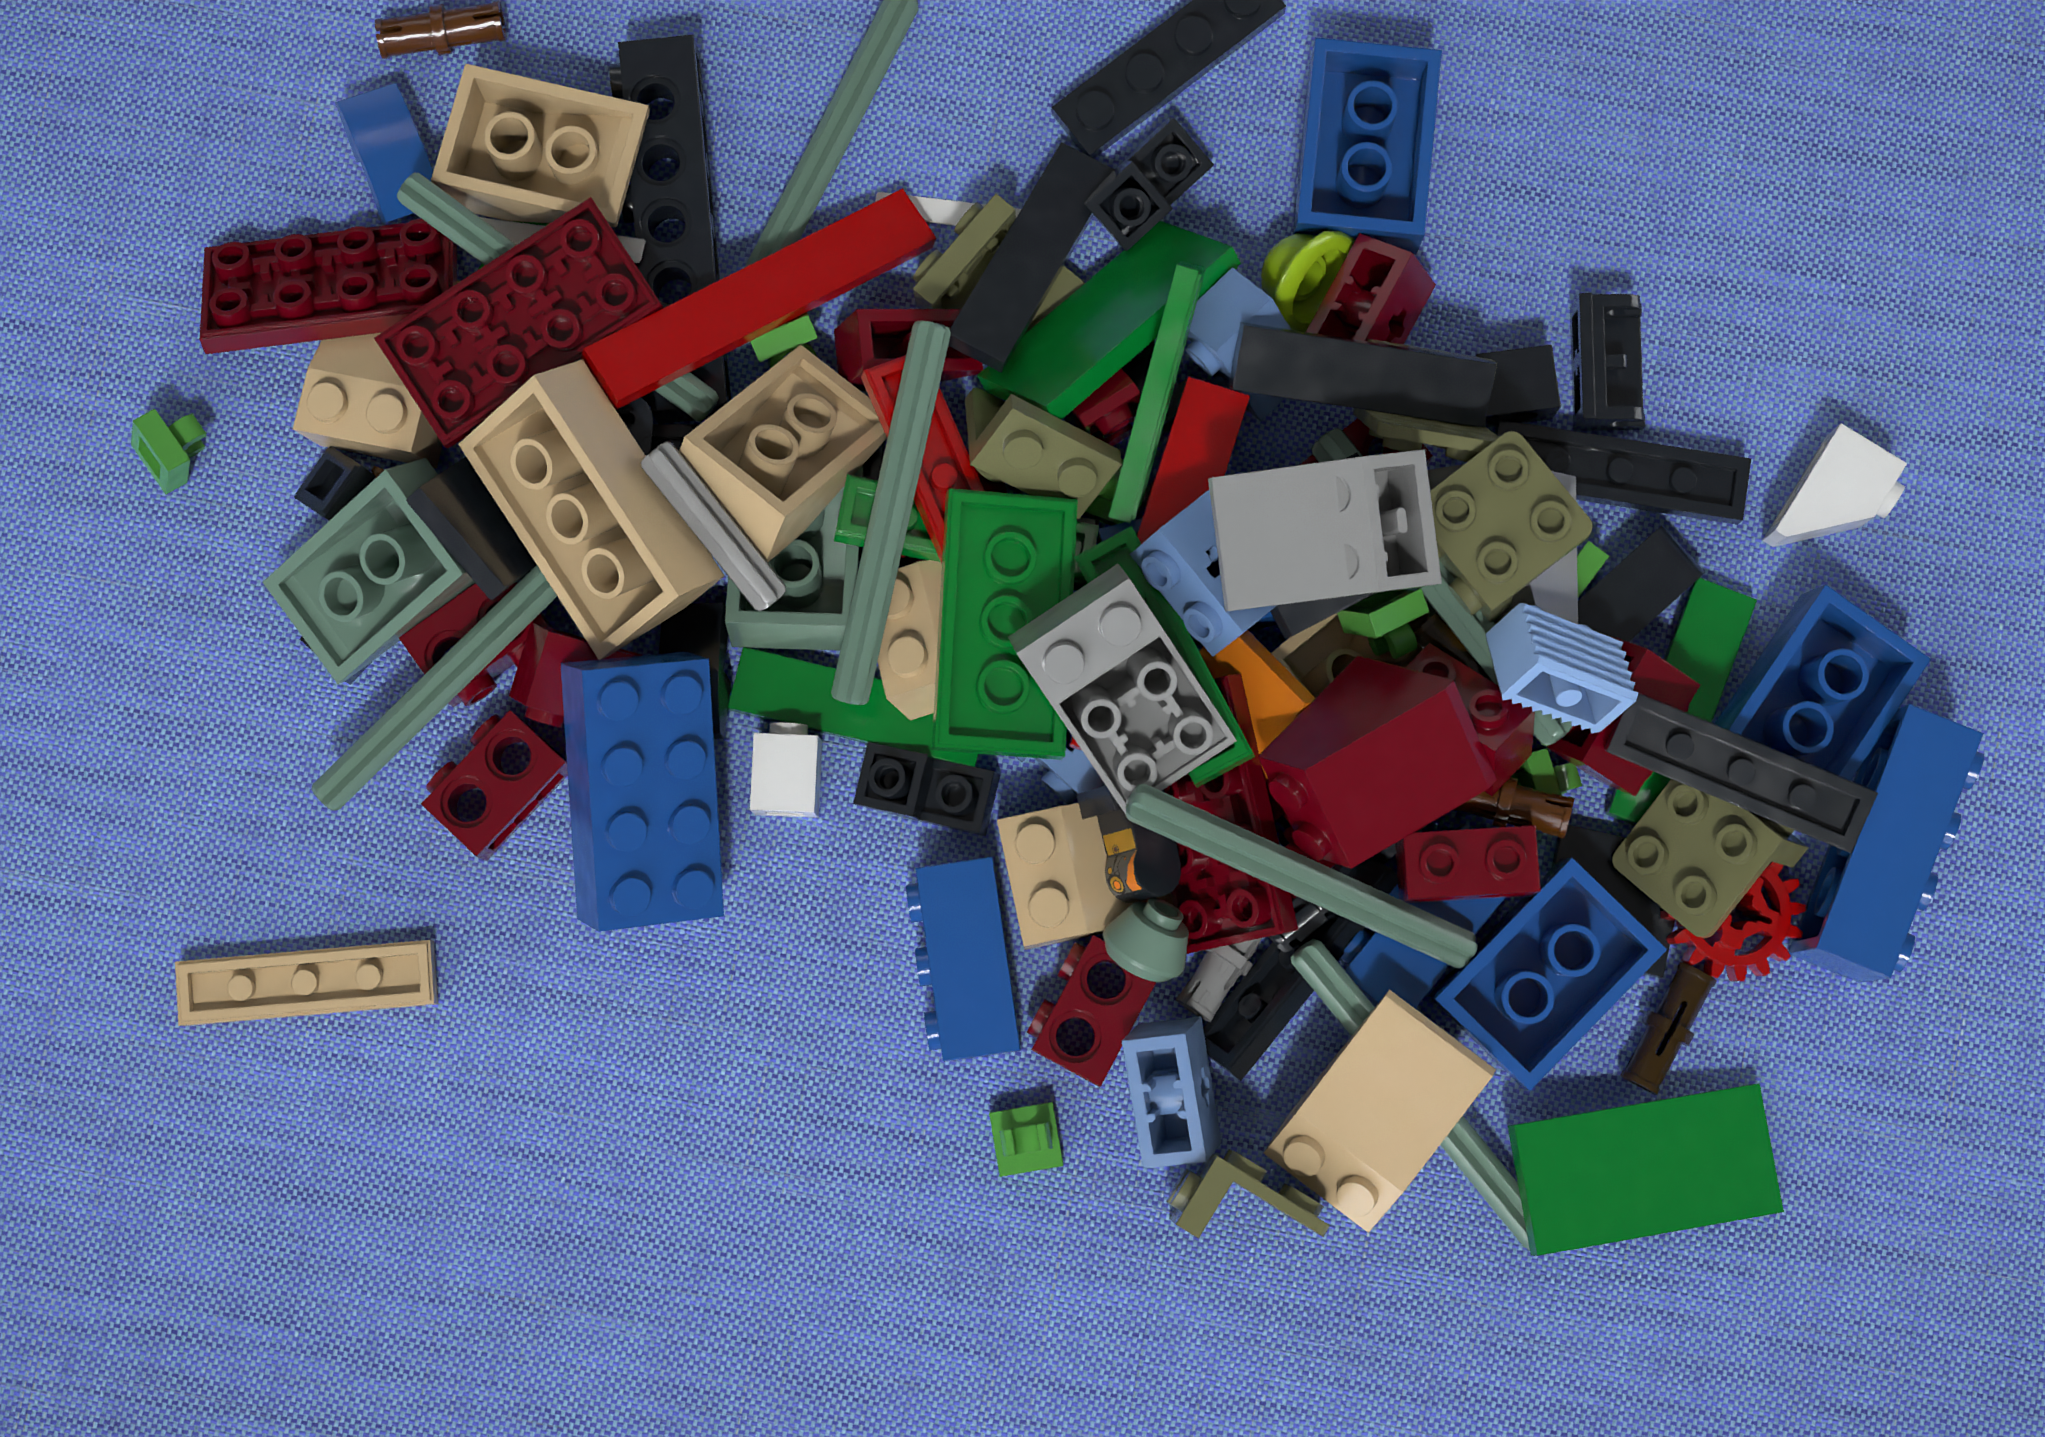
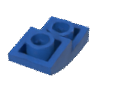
[335,83,433,223]

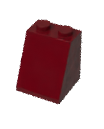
[1258,656,1497,868]

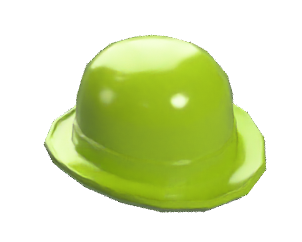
[1261,231,1355,332]

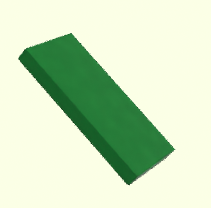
[977,221,1241,420]
[932,488,1078,760]
[1508,1083,1784,1256]

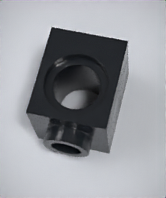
[1475,345,1561,428]

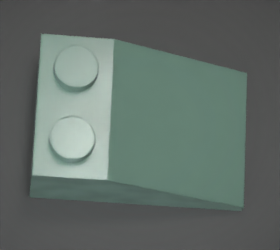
[262,458,475,684]
[725,464,864,651]

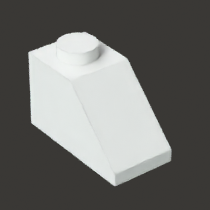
[1762,423,1907,547]

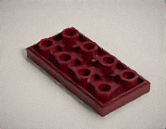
[374,197,664,448]
[199,218,457,354]
[1164,674,1298,954]

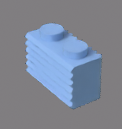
[1486,603,1638,734]

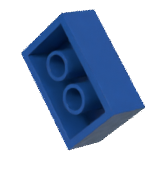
[1293,37,1442,255]
[1715,584,1931,780]
[1428,858,1667,1091]

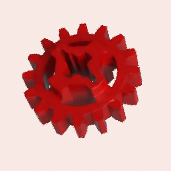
[1660,861,1806,981]

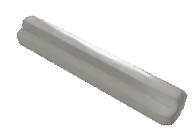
[641,441,786,611]

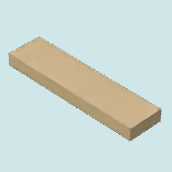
[175,940,438,1026]

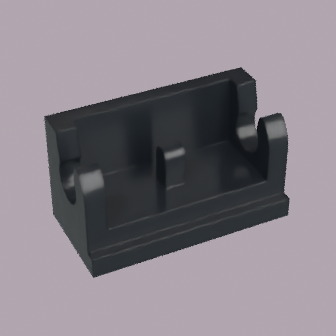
[1570,293,1645,431]

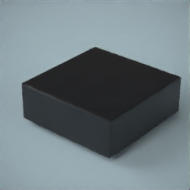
[294,446,376,521]

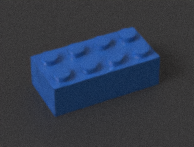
[560,652,724,932]
[1788,704,1984,983]

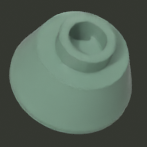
[1103,898,1189,982]

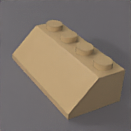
[458,359,724,660]

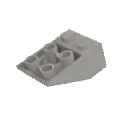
[1208,449,1442,612]
[1008,564,1237,814]

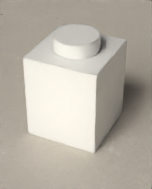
[750,723,822,818]

